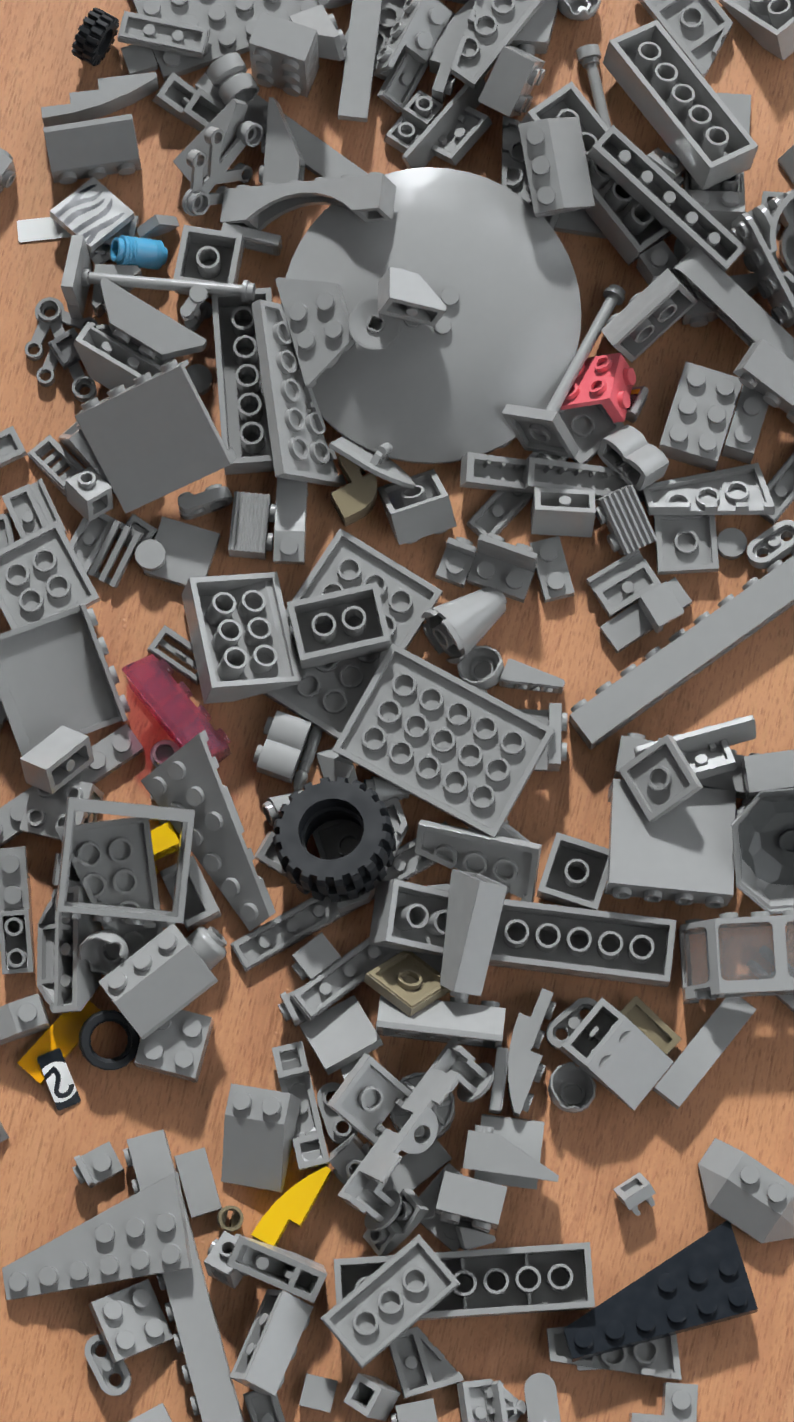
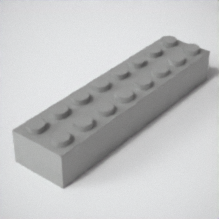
[334,1242,595,1321]

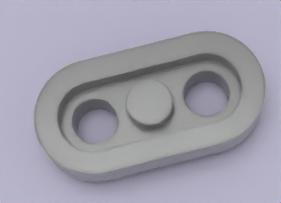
[747,520,794,569]
[546,997,597,1050]
[317,1082,358,1145]
[84,1334,132,1396]

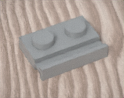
[2,478,67,538]
[586,549,661,618]

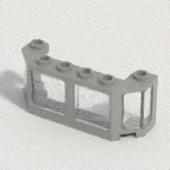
[678,910,794,1004]

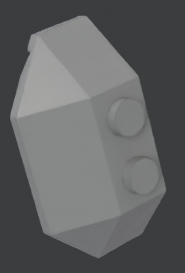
[100,277,207,361]
[73,322,175,390]
[37,886,102,1014]
[698,1138,794,1244]

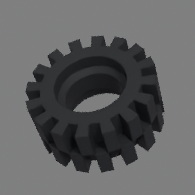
[72,8,119,66]

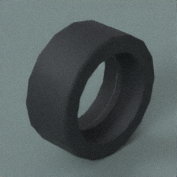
[79,1010,140,1070]

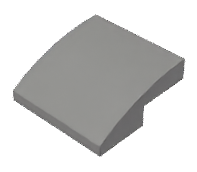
[474,1114,544,1190]

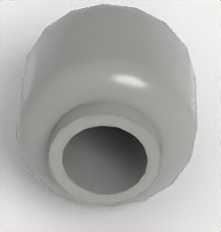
[186,926,227,970]

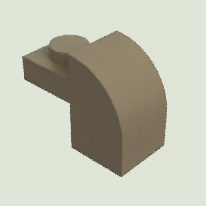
[331,455,377,527]

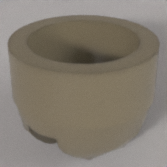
[217,1206,244,1231]

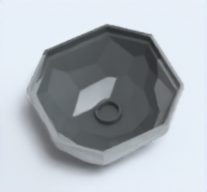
[731,788,794,915]

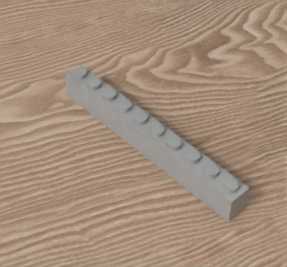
[569,549,794,750]
[123,1129,244,1422]

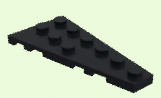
[563,1220,758,1362]

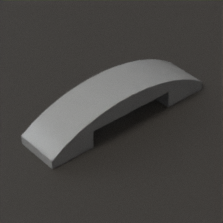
[272,1041,330,1171]

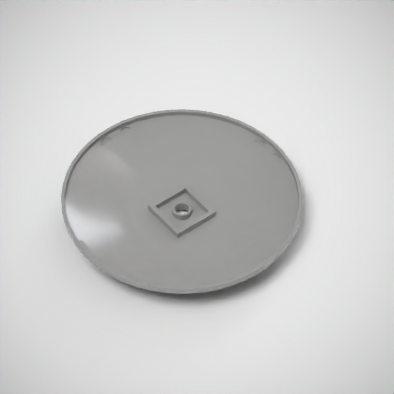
[281,167,582,464]

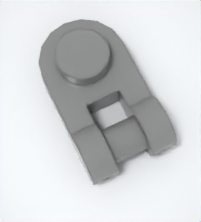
[178,484,233,520]

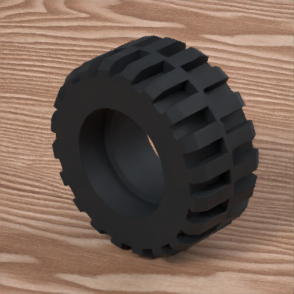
[273,777,396,902]

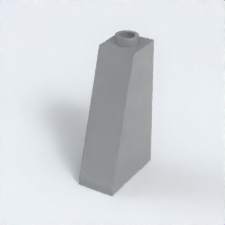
[440,869,507,999]

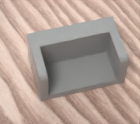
[160,856,221,932]

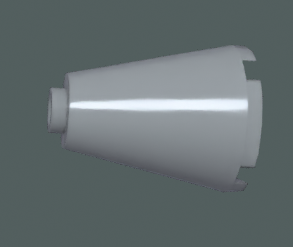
[421,586,507,664]

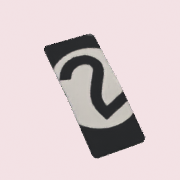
[37,1048,81,1111]

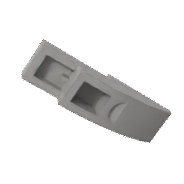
[429,0,475,104]
[0,846,34,974]
[507,988,557,1118]

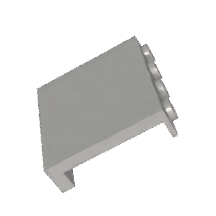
[75,359,238,514]
[0,604,130,756]
[604,778,736,908]

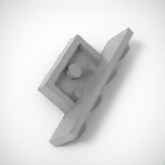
[374,0,453,73]
[402,79,493,169]
[634,715,756,780]

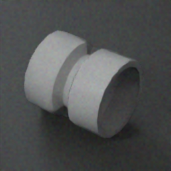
[206,52,259,106]

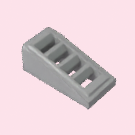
[27,435,85,498]
[499,658,565,694]

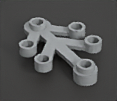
[182,121,264,216]
[25,297,98,402]

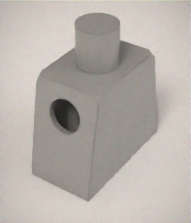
[509,0,558,56]

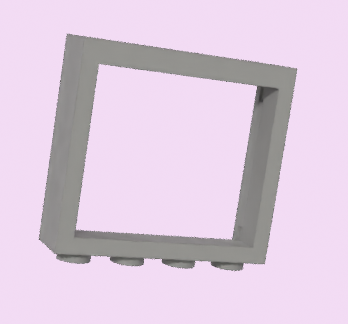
[55,797,195,928]

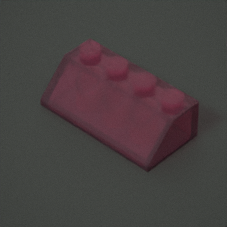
[121,654,231,763]

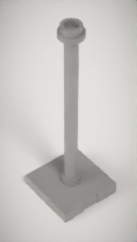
[61,235,256,319]
[502,284,625,458]

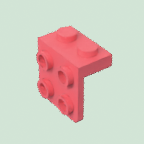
[560,352,636,423]

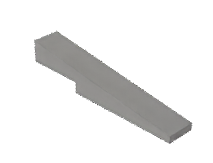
[460,452,643,503]

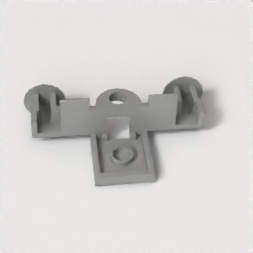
[327,1041,494,1231]

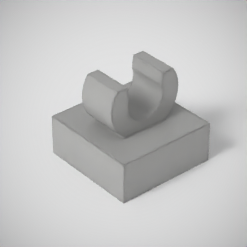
[613,1172,656,1216]

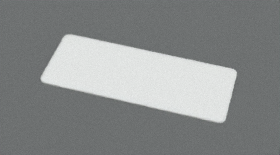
[17,217,72,243]

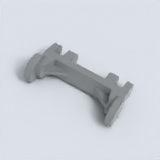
[180,285,213,332]

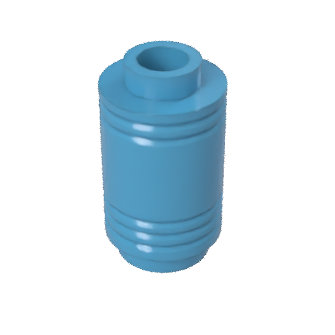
[110,235,168,270]

